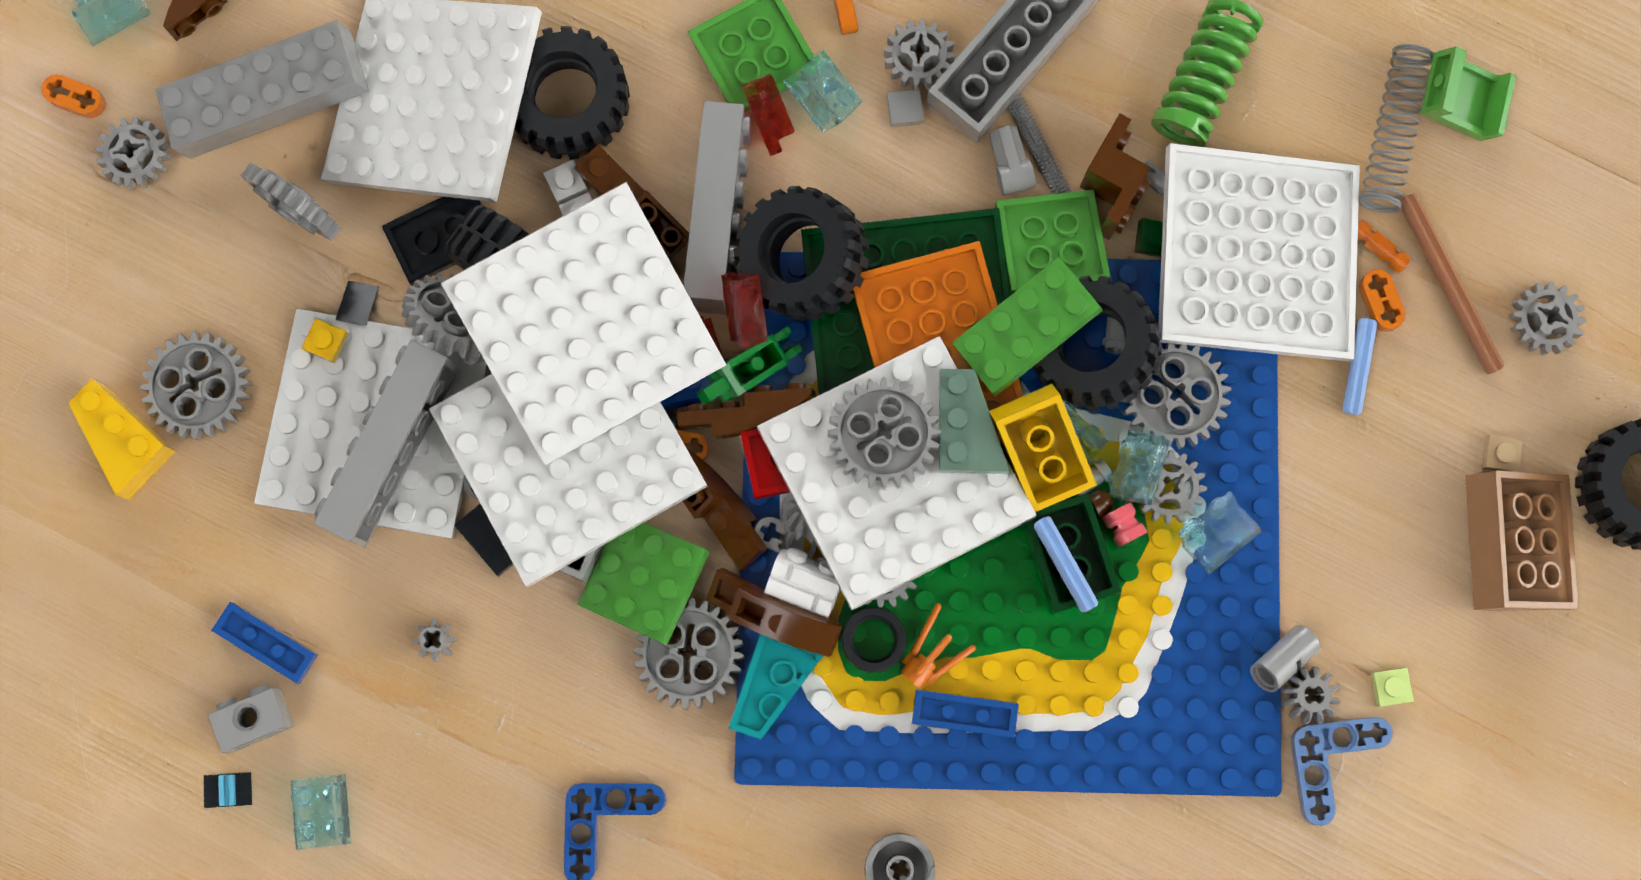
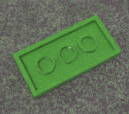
[952,257,1103,397]

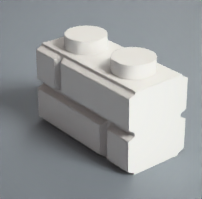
[764,548,840,618]

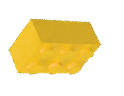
[989,384,1097,512]

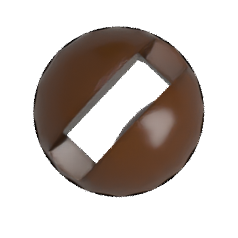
[1089,489,1113,520]

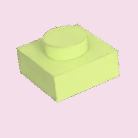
[1371,668,1414,707]

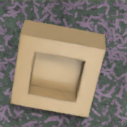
[1482,434,1523,472]

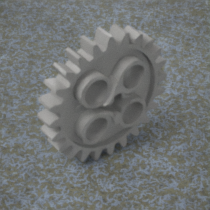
[241,162,341,241]
[401,273,480,358]
[140,331,252,440]
[1120,343,1231,449]
[827,377,941,490]
[633,598,745,710]

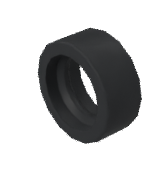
[841,607,906,673]

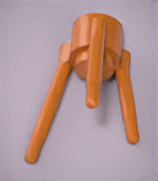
[901,603,976,689]

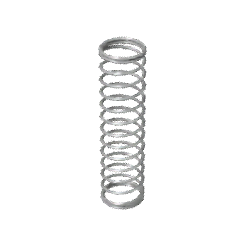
[1359,44,1434,213]

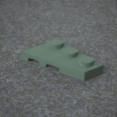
[939,369,1009,474]

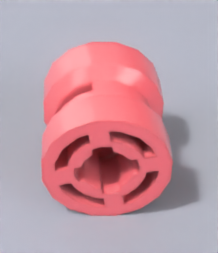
[1101,502,1147,548]

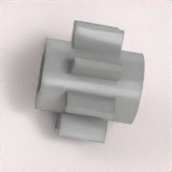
[412,619,458,662]

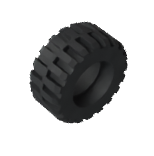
[514,26,630,160]
[734,186,869,321]
[445,205,529,270]
[1033,276,1162,411]
[1575,418,1641,550]

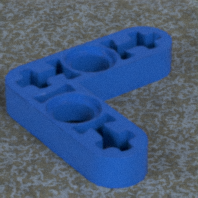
[564,783,666,880]

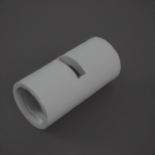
[1250,625,1320,692]

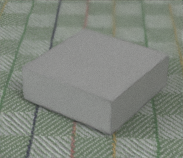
[887,89,924,127]

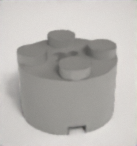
[864,833,935,880]

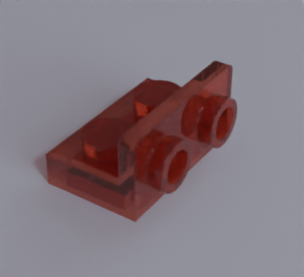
[741,74,795,156]
[721,272,768,349]

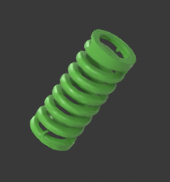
[1151,0,1264,147]

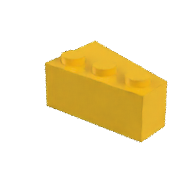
[68,379,176,500]

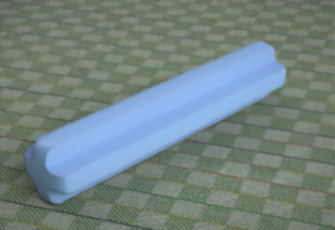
[1342,318,1377,415]
[1034,516,1098,612]

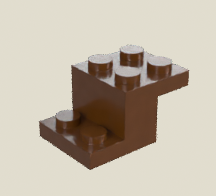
[1080,113,1151,240]

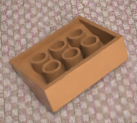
[1465,471,1578,611]

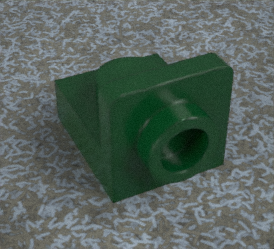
[1134,218,1163,258]

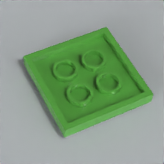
[688,0,821,112]
[995,189,1111,295]
[577,523,710,645]

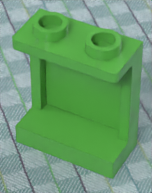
[1420,46,1516,141]

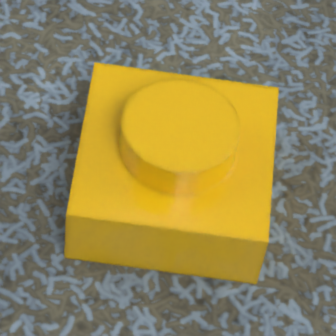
[301,318,349,364]

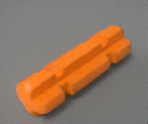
[1358,219,1411,273]

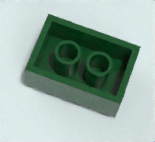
[1021,493,1121,615]

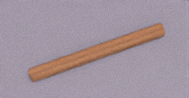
[1400,193,1504,374]

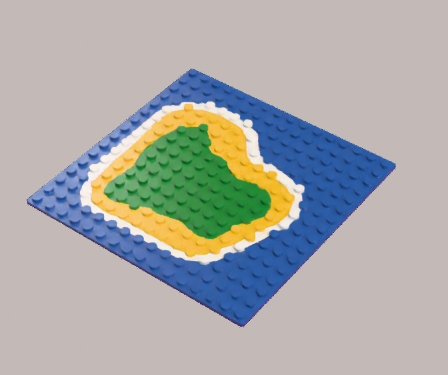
[734,252,1281,797]

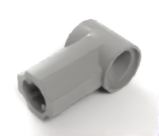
[989,125,1036,195]

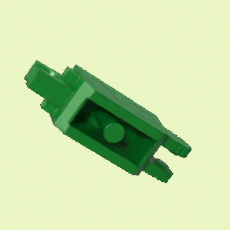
[696,326,803,405]

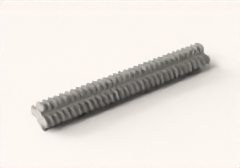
[1004,79,1072,194]

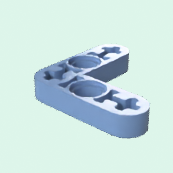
[1291,717,1393,826]

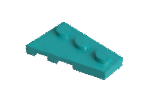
[728,634,823,739]

